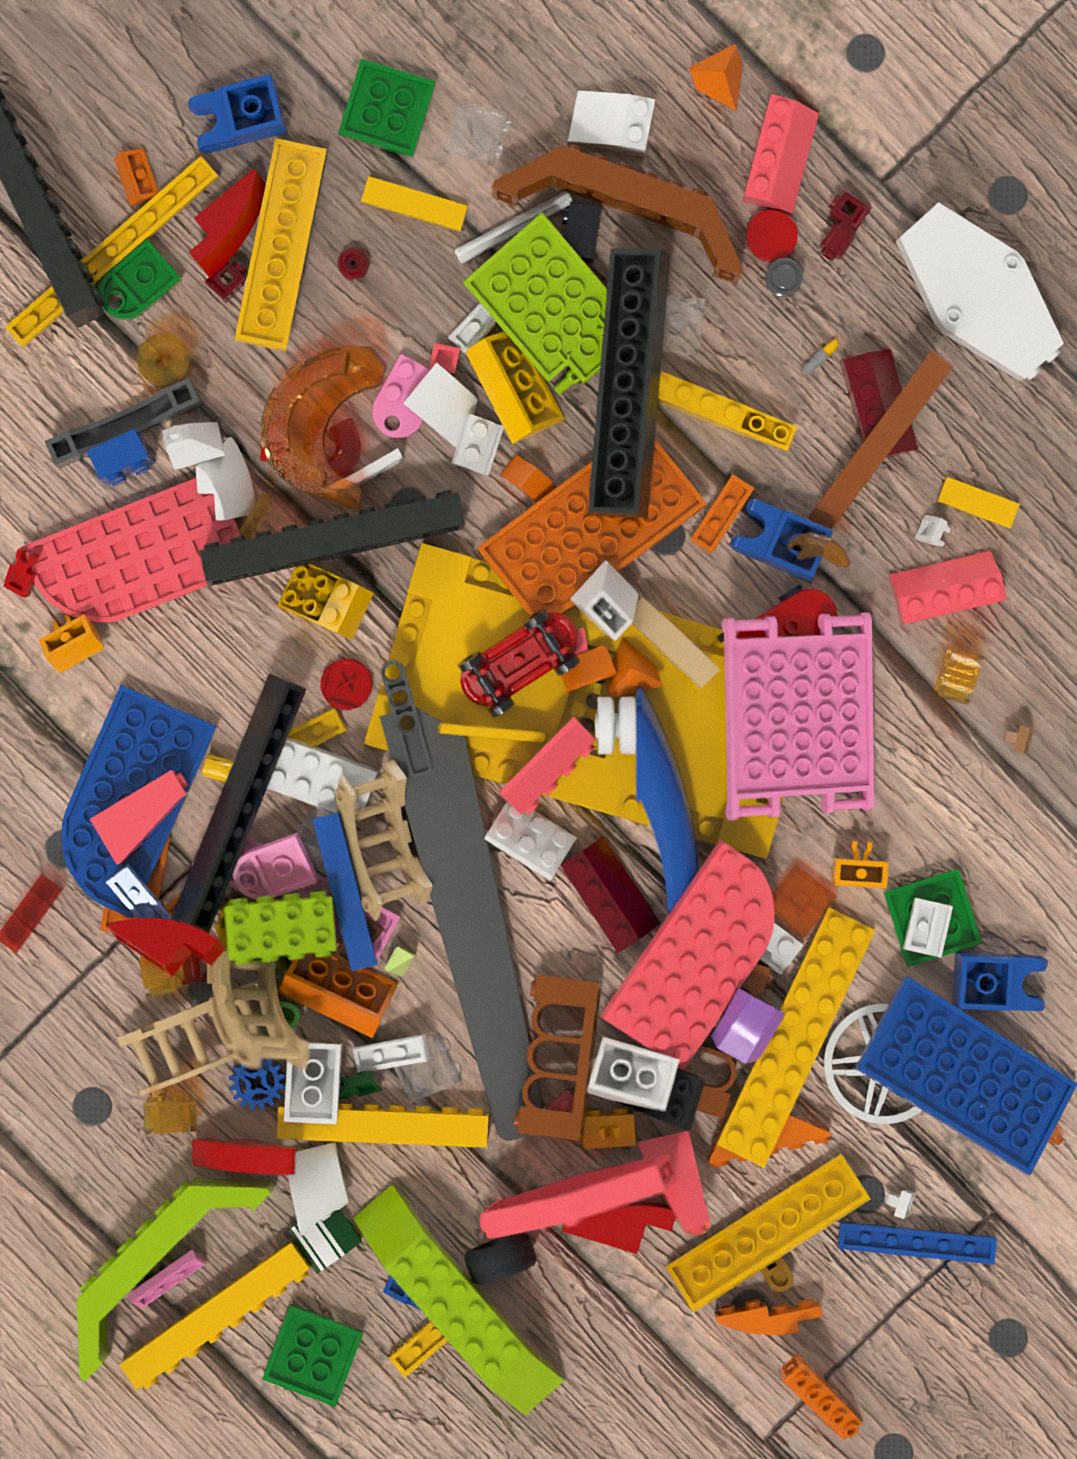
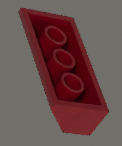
[840,349,918,459]
[560,836,661,953]

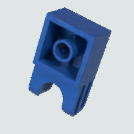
[187,74,288,153]
[729,499,833,583]
[952,952,1048,1011]

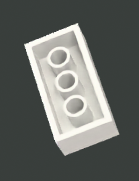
[267,737,380,822]

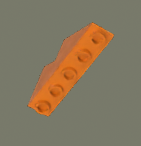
[707,1113,832,1167]
[779,1353,863,1440]

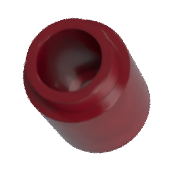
[819,220,856,261]

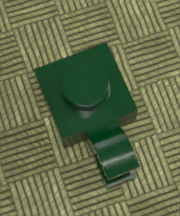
[339,1071,383,1099]

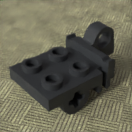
[616,1069,706,1131]

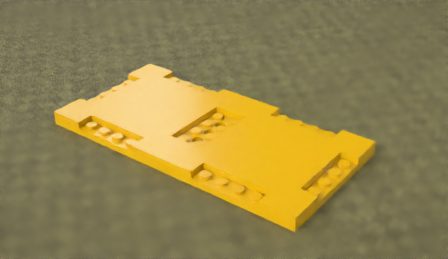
[364,543,784,859]

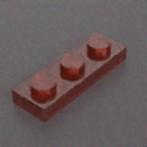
[0,874,64,953]

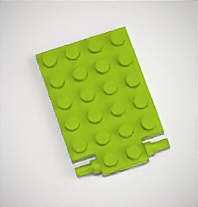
[462,212,607,396]

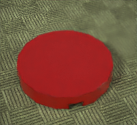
[746,209,798,262]
[320,659,373,710]

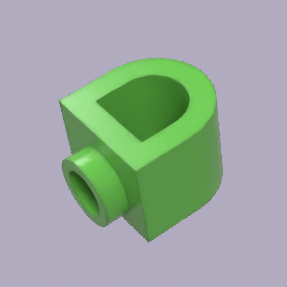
[279,999,302,1028]

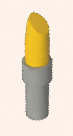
[800,338,839,377]

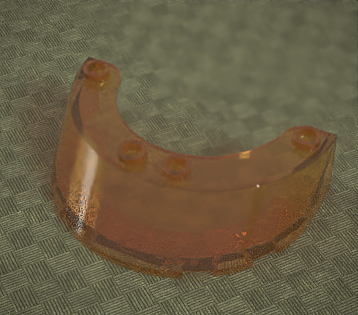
[260,346,387,510]

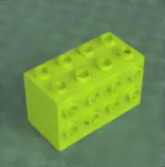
[224,891,337,965]

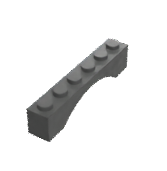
[44,378,203,469]

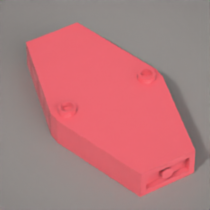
[480,1154,677,1239]

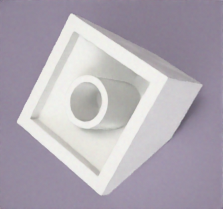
[163,422,225,470]

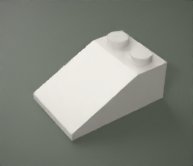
[568,90,655,157]
[587,1037,679,1111]
[284,1041,343,1124]

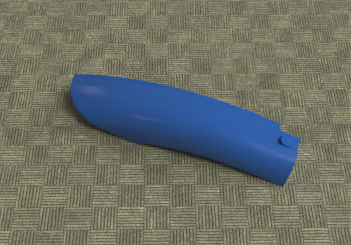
[636,688,699,915]

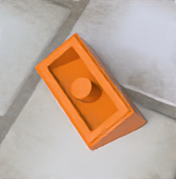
[114,147,159,206]
[561,645,617,692]

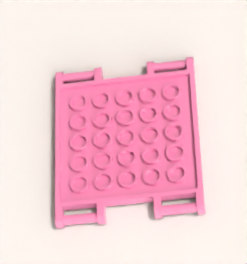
[722,612,874,820]

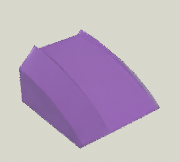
[711,988,785,1063]

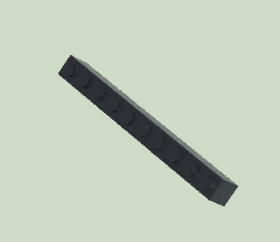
[171,674,307,933]

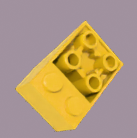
[277,564,374,640]

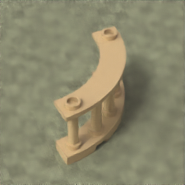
[335,760,433,921]
[207,951,310,1069]
[117,981,262,1097]

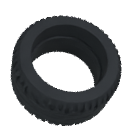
[464,1232,537,1285]

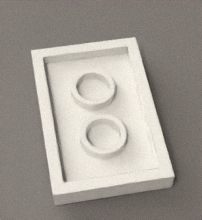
[484,801,577,880]

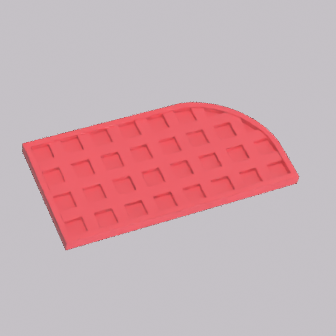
[21,478,241,623]
[600,840,775,1071]

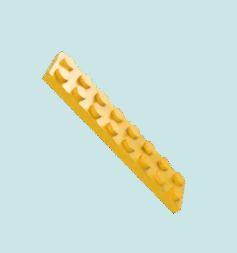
[235,138,327,352]
[665,1154,871,1313]

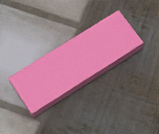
[128,1250,206,1308]

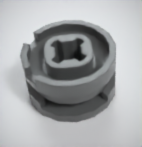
[765,258,803,298]

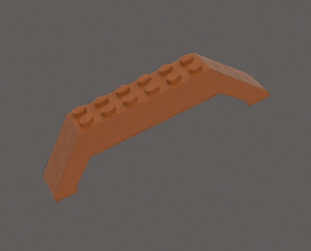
[492,145,743,284]

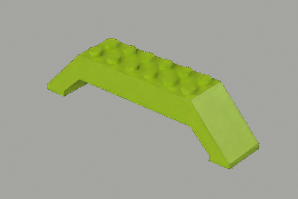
[77,1178,276,1382]
[353,1183,565,1415]

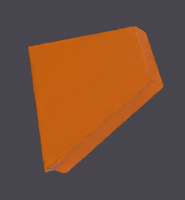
[689,44,743,111]
[605,637,662,698]

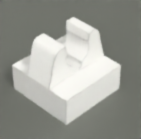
[915,515,950,547]
[885,1189,916,1219]

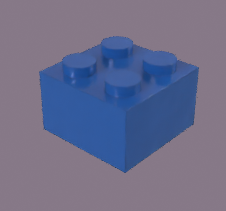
[87,429,155,486]

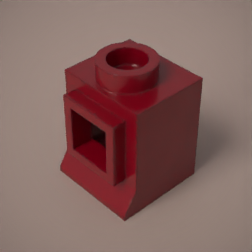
[829,191,872,231]
[204,261,246,304]

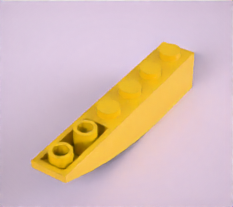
[658,371,797,451]

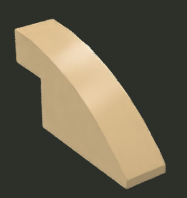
[631,597,720,689]

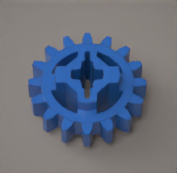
[229,1058,286,1111]

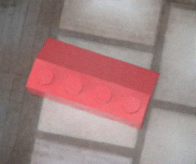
[742,94,819,214]
[889,551,1007,625]
[499,717,596,815]

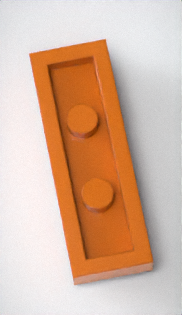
[689,474,754,554]

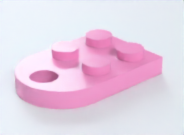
[372,354,430,439]
[233,833,319,900]

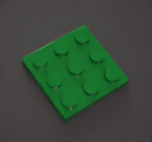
[338,59,436,158]
[883,869,982,967]
[262,1304,364,1407]

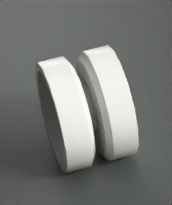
[595,697,636,754]

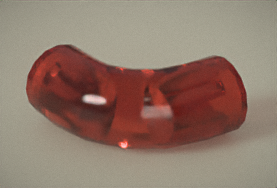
[317,418,362,488]

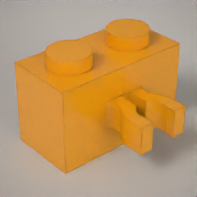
[38,614,105,673]
[831,841,889,889]
[583,1107,636,1149]

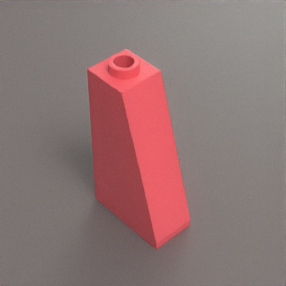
[90,770,189,865]
[637,1131,711,1235]

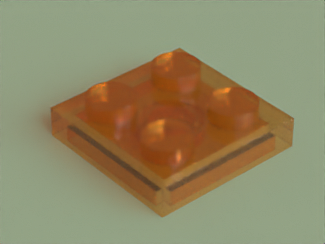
[772,864,837,937]

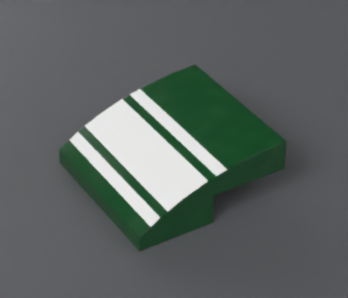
[287,1209,362,1274]

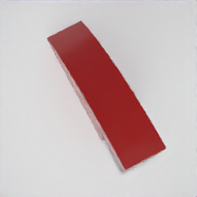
[189,169,266,278]
[107,918,225,977]
[192,1138,296,1175]
[561,1202,676,1254]

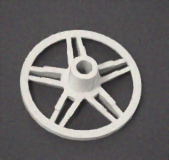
[823,1003,922,1124]

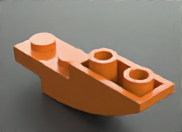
[714,1299,823,1335]

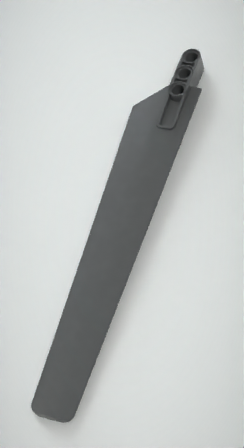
[379,659,544,1141]

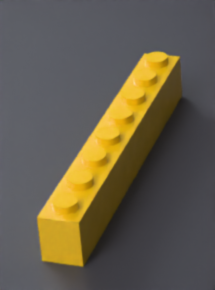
[277,1102,489,1148]
[119,1240,310,1390]

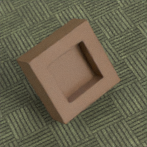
[1003,726,1033,755]

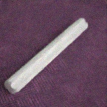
[455,191,573,263]

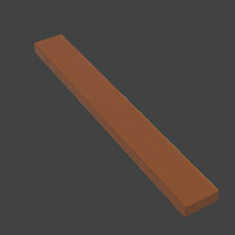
[808,350,955,530]

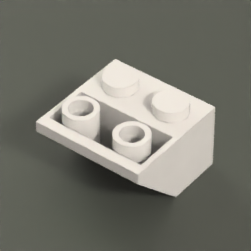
[570,560,638,641]

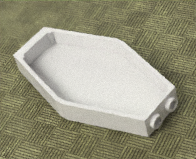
[895,202,1064,381]

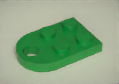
[99,239,182,320]

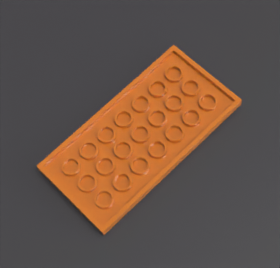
[477,439,707,616]

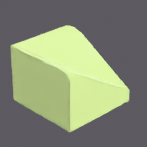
[385,945,416,976]

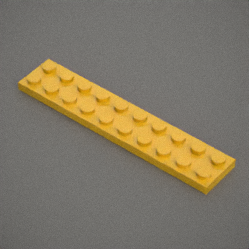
[716,907,876,1168]

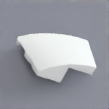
[403,363,478,449]
[196,437,257,520]
[288,1142,349,1236]

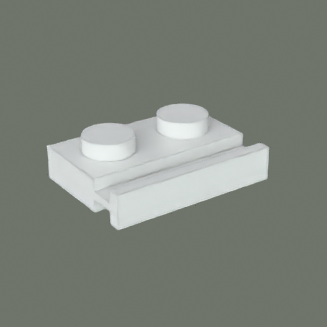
[451,414,504,476]
[903,897,953,958]
[760,923,804,975]

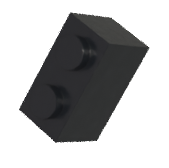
[562,202,601,263]

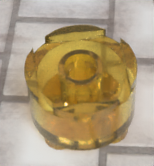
[137,333,193,389]
[934,646,984,705]
[139,956,183,998]
[143,1094,197,1135]

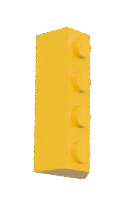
[465,332,565,444]

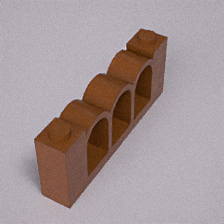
[677,963,773,1119]
[514,975,602,1141]

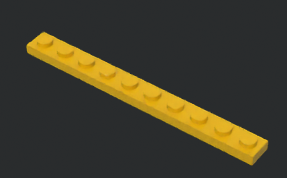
[5,156,219,348]

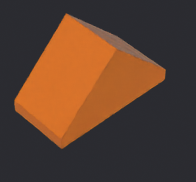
[500,455,557,503]

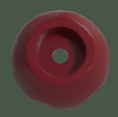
[337,247,370,280]

